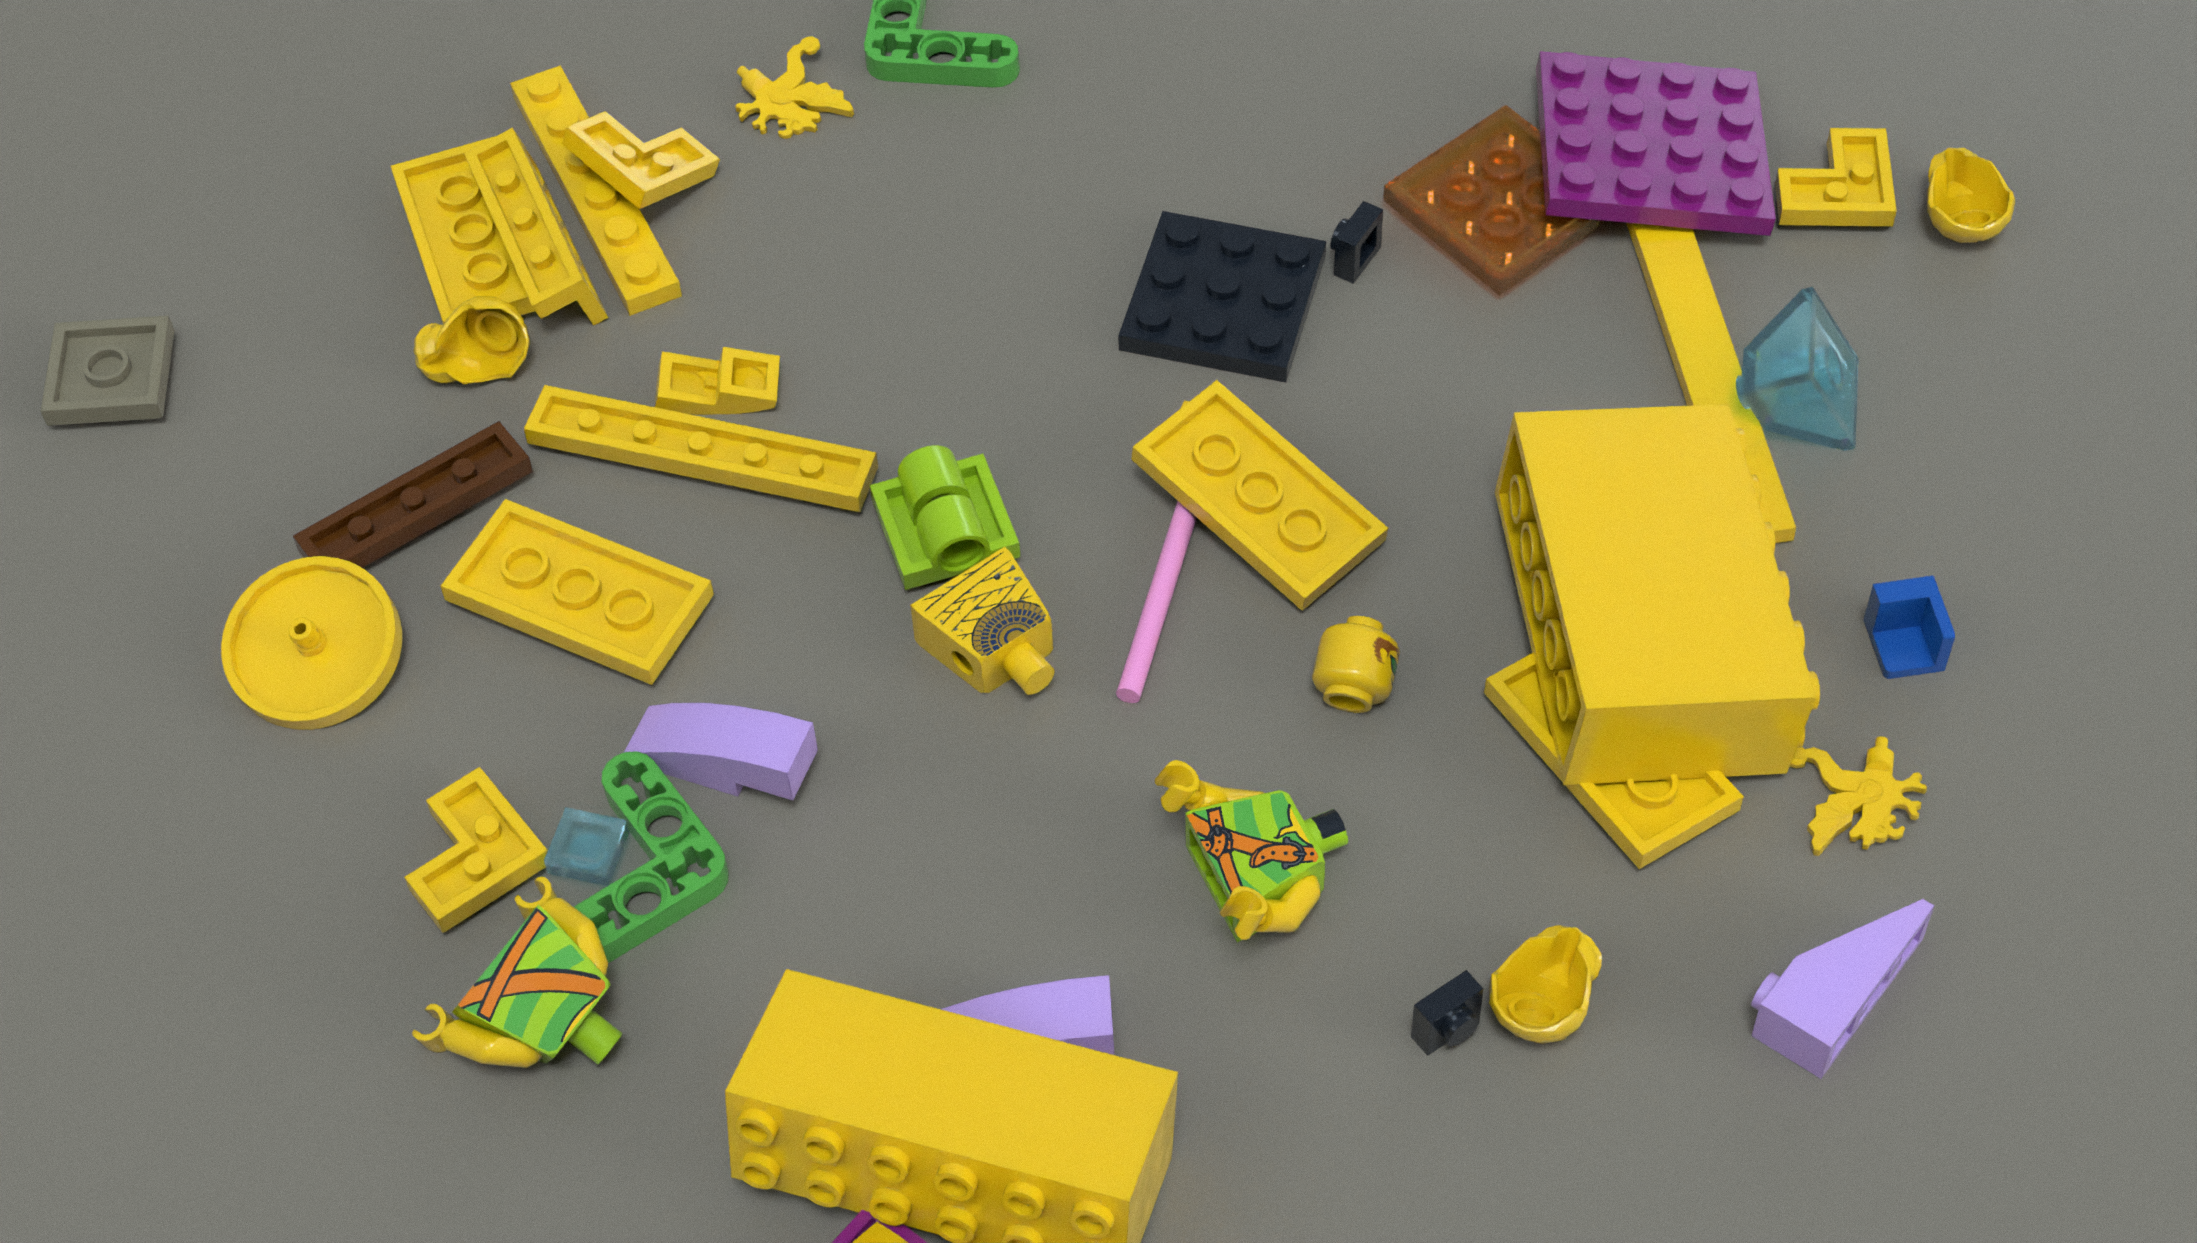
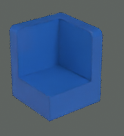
[1863,575,1955,679]

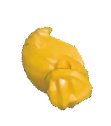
[1927,148,2015,243]
[413,296,530,384]
[1489,925,1602,1044]

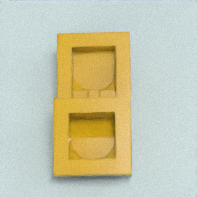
[654,347,780,415]

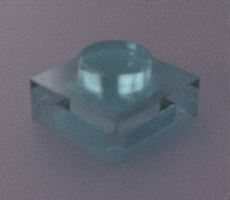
[544,807,629,886]

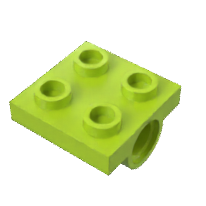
[870,445,1020,590]

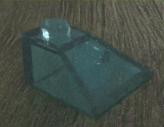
[1736,286,1859,451]

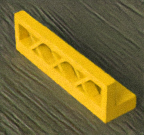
[464,127,608,326]

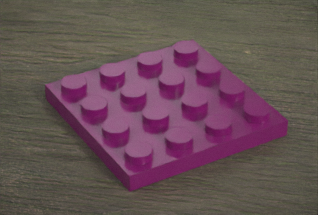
[1536,51,1776,236]

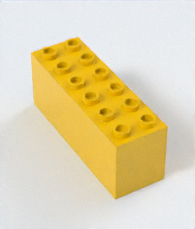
[725,969,1178,1243]

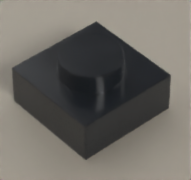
[1330,201,1383,284]
[1411,970,1484,1056]

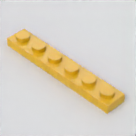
[510,65,682,316]
[524,385,878,512]

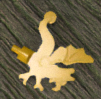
[735,36,854,139]
[1790,736,1927,856]

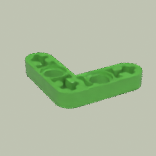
[864,0,1020,88]
[574,751,729,963]

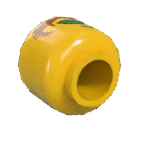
[1312,616,1400,713]

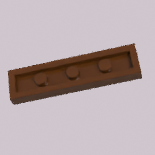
[293,421,533,568]

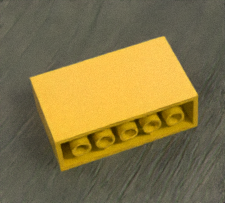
[1495,404,1820,785]

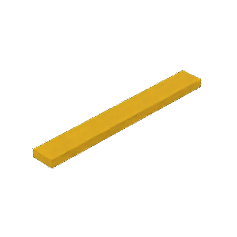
[1626,223,1796,543]

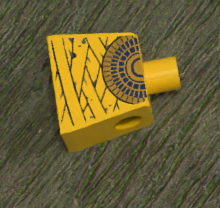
[910,547,1055,695]

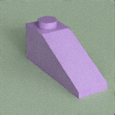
[1751,899,1934,1079]

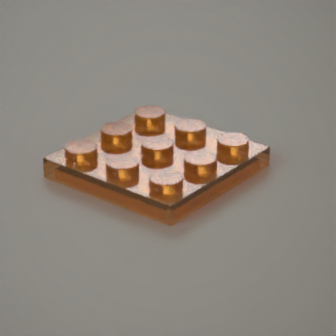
[1383,105,1607,296]

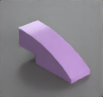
[624,703,818,801]
[941,975,1114,1055]

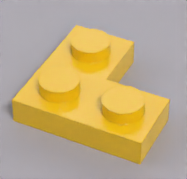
[562,111,720,209]
[1775,128,1897,227]
[404,766,552,933]

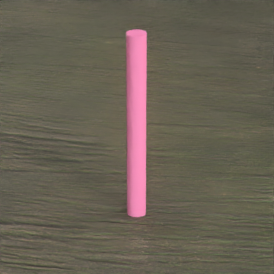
[1116,501,1197,703]

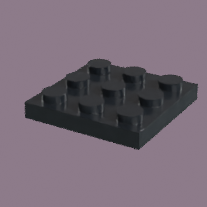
[1118,211,1326,383]

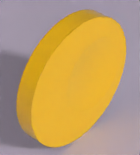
[221,556,402,730]

